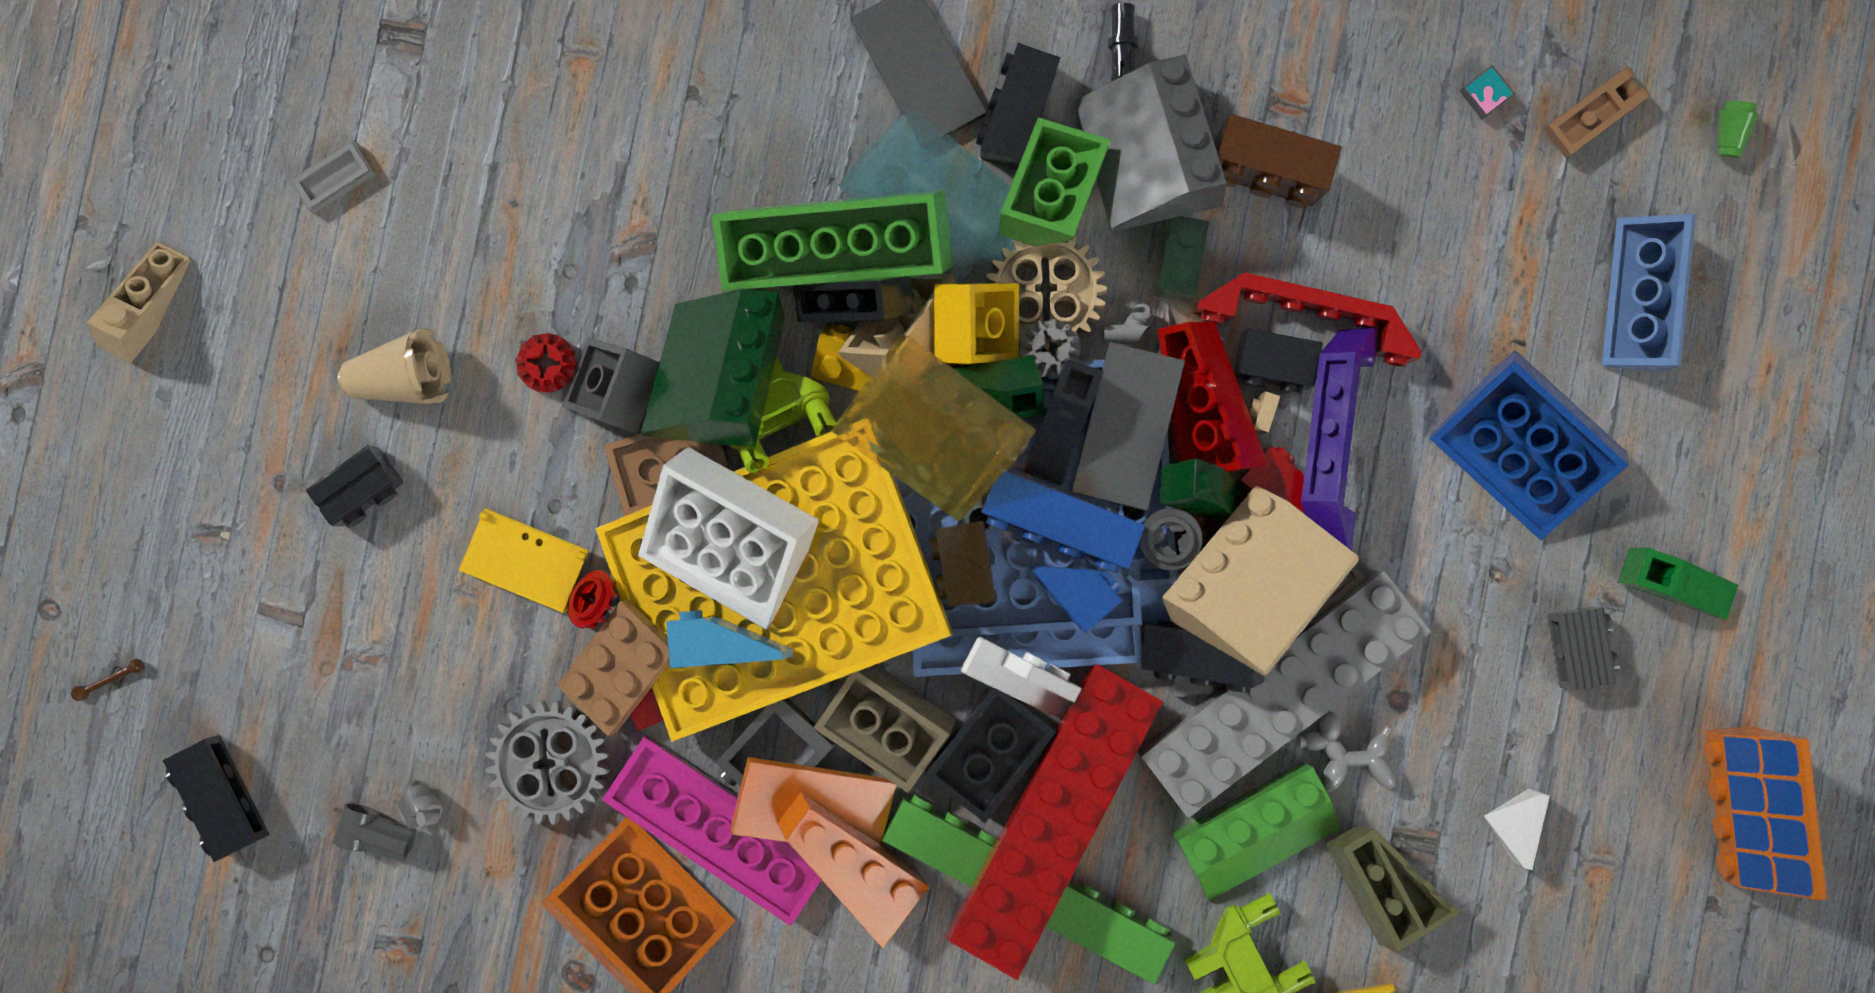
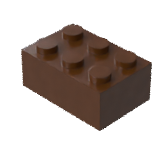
[1215,114,1342,208]

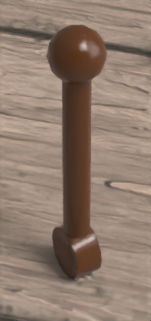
[71,659,145,701]

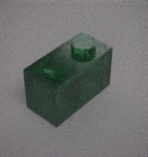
[1153,216,1209,302]

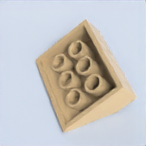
[1162,485,1359,677]

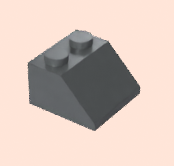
[562,337,660,434]

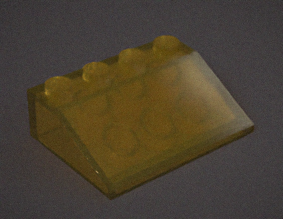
[831,334,1036,522]

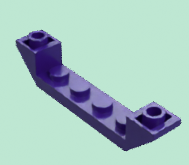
[1301,328,1378,551]

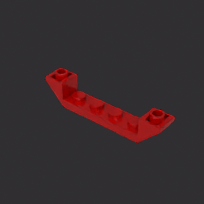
[1192,272,1422,367]

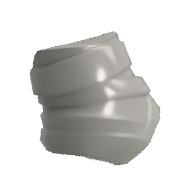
[396,780,443,829]

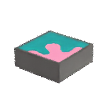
[1460,65,1515,120]

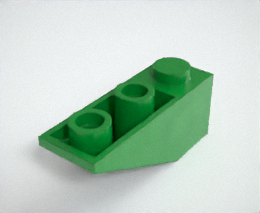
[1617,548,1738,621]

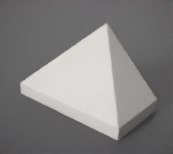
[1484,788,1550,870]

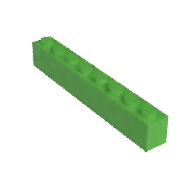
[882,794,1176,985]

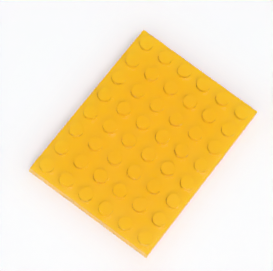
[595,416,954,742]

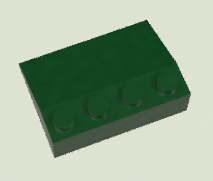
[641,289,785,447]

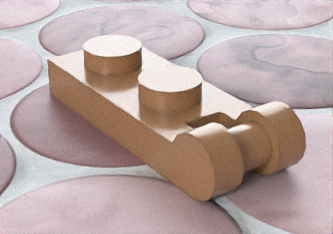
[1544,65,1651,158]

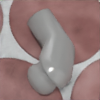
[1103,304,1154,344]

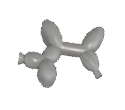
[1298,712,1396,792]

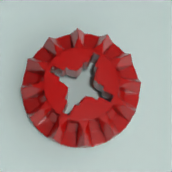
[515,332,576,393]
[568,570,618,630]

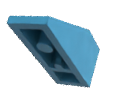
[666,610,793,668]

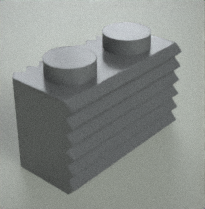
[1547,607,1620,690]

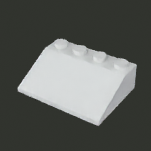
[638,447,819,629]

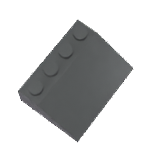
[1075,54,1227,232]

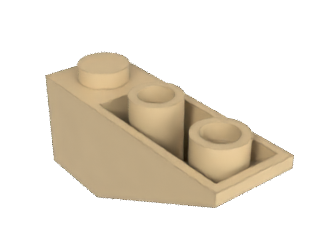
[87,242,191,363]

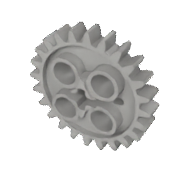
[485,700,611,825]

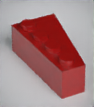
[1157,322,1269,472]

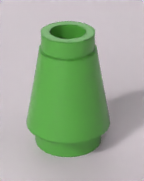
[1717,101,1759,158]

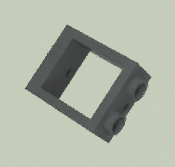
[715,698,835,786]

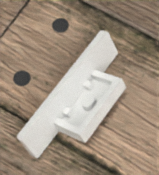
[961,637,1081,719]

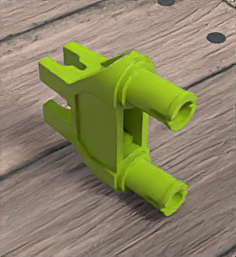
[730,355,839,473]
[1184,892,1316,993]

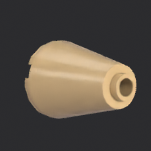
[337,328,451,405]

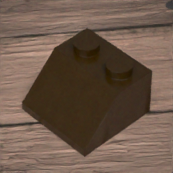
[929,521,996,607]

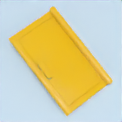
[459,508,590,613]

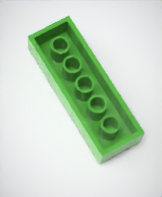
[712,190,953,291]

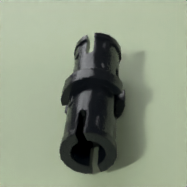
[1108,3,1138,81]

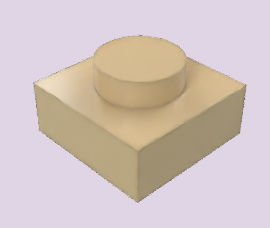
[1248,392,1280,435]

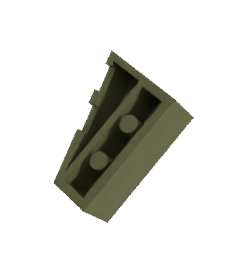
[1326,825,1461,952]

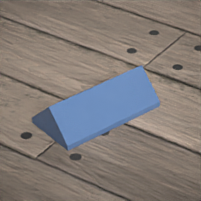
[1602,213,1696,372]

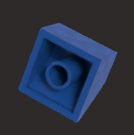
[1029,566,1122,632]

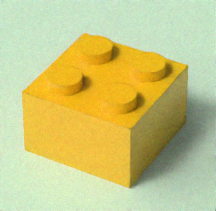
[933,283,1019,364]

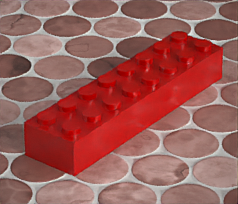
[944,664,1163,981]

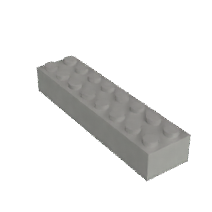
[1137,570,1432,818]

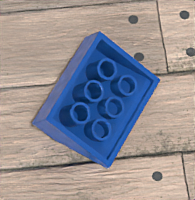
[1430,350,1629,540]

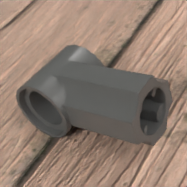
[332,803,416,862]

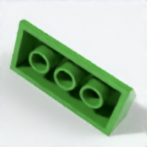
[1172,762,1341,901]

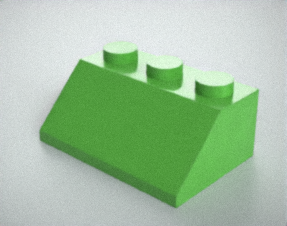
[1000,117,1111,246]

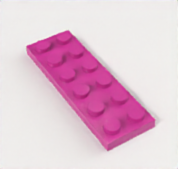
[602,735,821,926]

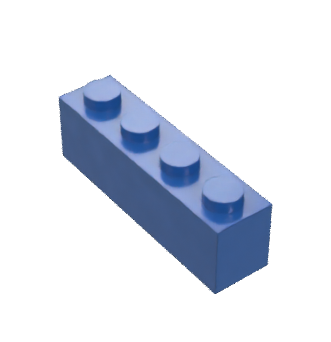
[981,468,1145,573]

